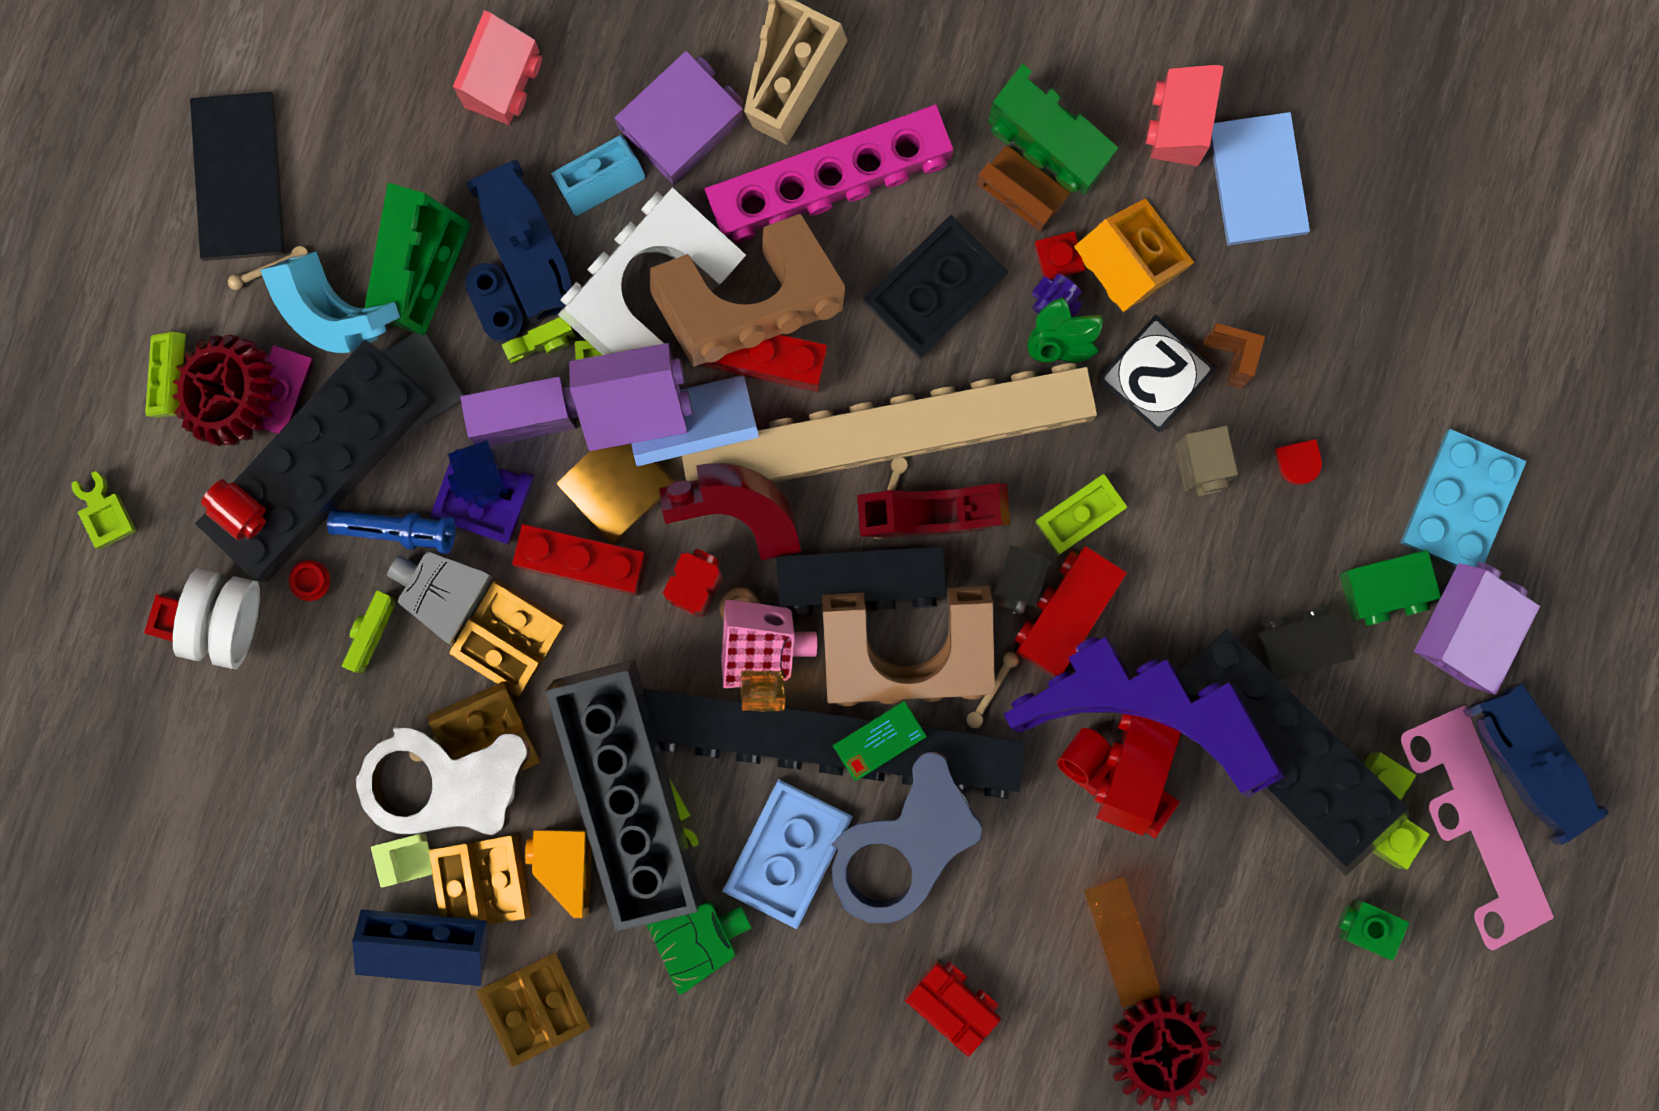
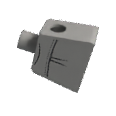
[387,552,495,645]

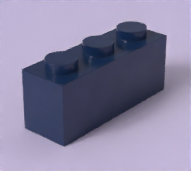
[352,909,488,986]

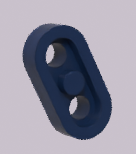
[465,263,525,343]

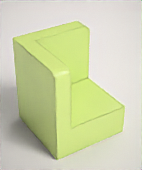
[371,833,432,888]

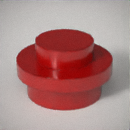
[288,560,331,602]

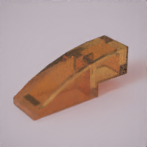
[1081,875,1162,1008]

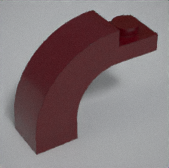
[659,463,801,561]
[857,483,1011,538]

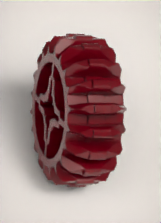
[172,334,280,446]
[1107,995,1222,1111]

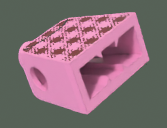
[721,600,817,688]

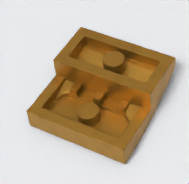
[557,444,675,544]
[449,579,567,697]
[427,682,541,771]
[429,835,532,925]
[475,953,591,1067]

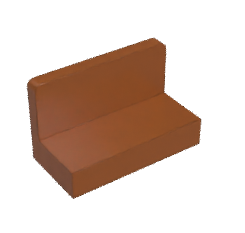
[976,146,1069,233]
[1203,323,1265,389]

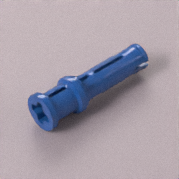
[327,508,456,554]

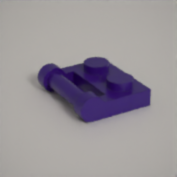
[430,449,535,546]

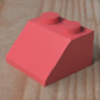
[453,10,542,125]
[1145,65,1224,167]

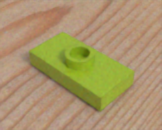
[145,332,186,418]
[341,590,397,674]

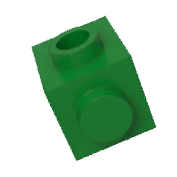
[1338,900,1410,961]

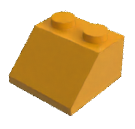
[1074,198,1194,312]
[525,829,592,918]

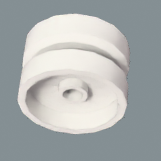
[173,568,260,669]

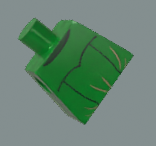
[646,901,752,995]

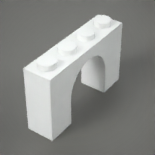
[558,187,746,355]

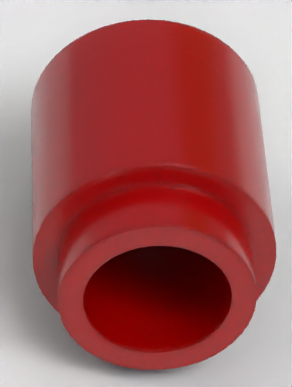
[201,479,266,540]

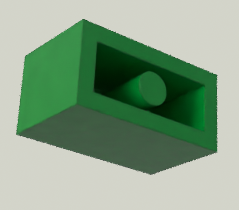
[1339,550,1441,626]

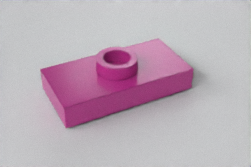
[262,345,315,434]

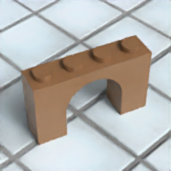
[650,214,845,367]
[822,586,995,706]

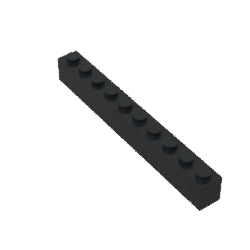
[643,688,1026,799]

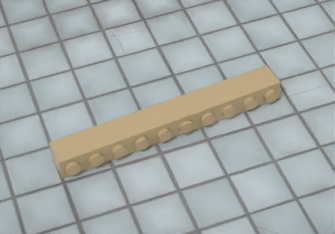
[682,363,1097,483]

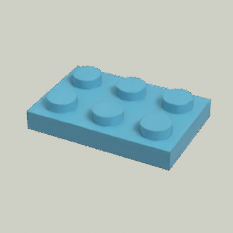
[1400,429,1526,567]

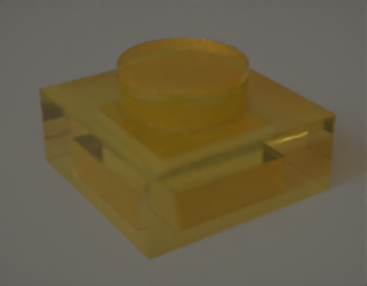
[739,670,786,712]

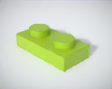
[1035,474,1128,556]

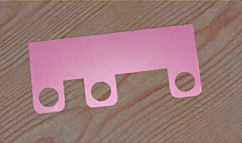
[1401,705,1554,950]

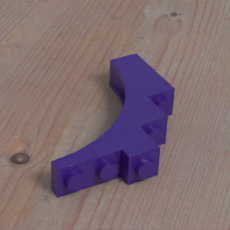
[1004,637,1285,798]

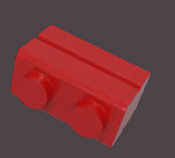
[663,548,723,618]
[904,960,1002,1057]

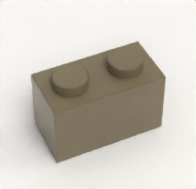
[1174,426,1238,497]

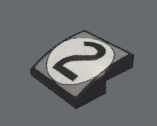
[1098,314,1217,433]

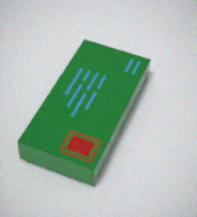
[833,701,927,781]

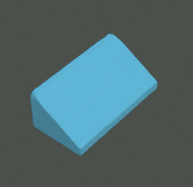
[551,134,645,216]

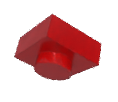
[1034,231,1085,281]

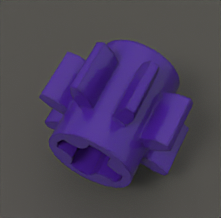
[1031,274,1083,317]

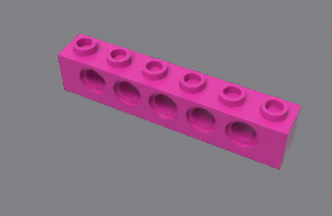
[704,104,953,244]

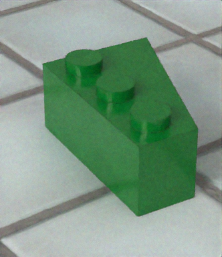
[988,63,1118,195]
[364,182,472,336]

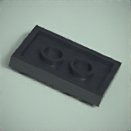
[863,215,1008,360]

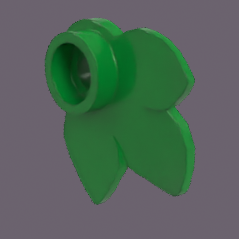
[1027,297,1103,363]

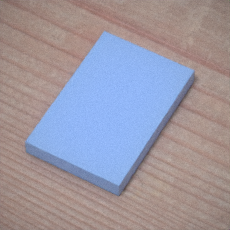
[1210,112,1310,246]
[631,375,759,466]
[722,779,853,929]

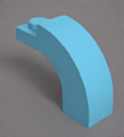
[261,252,400,353]

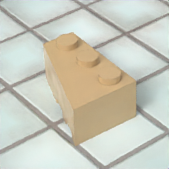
[744,0,847,145]

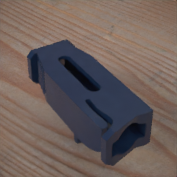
[466,160,574,325]
[1463,684,1609,845]

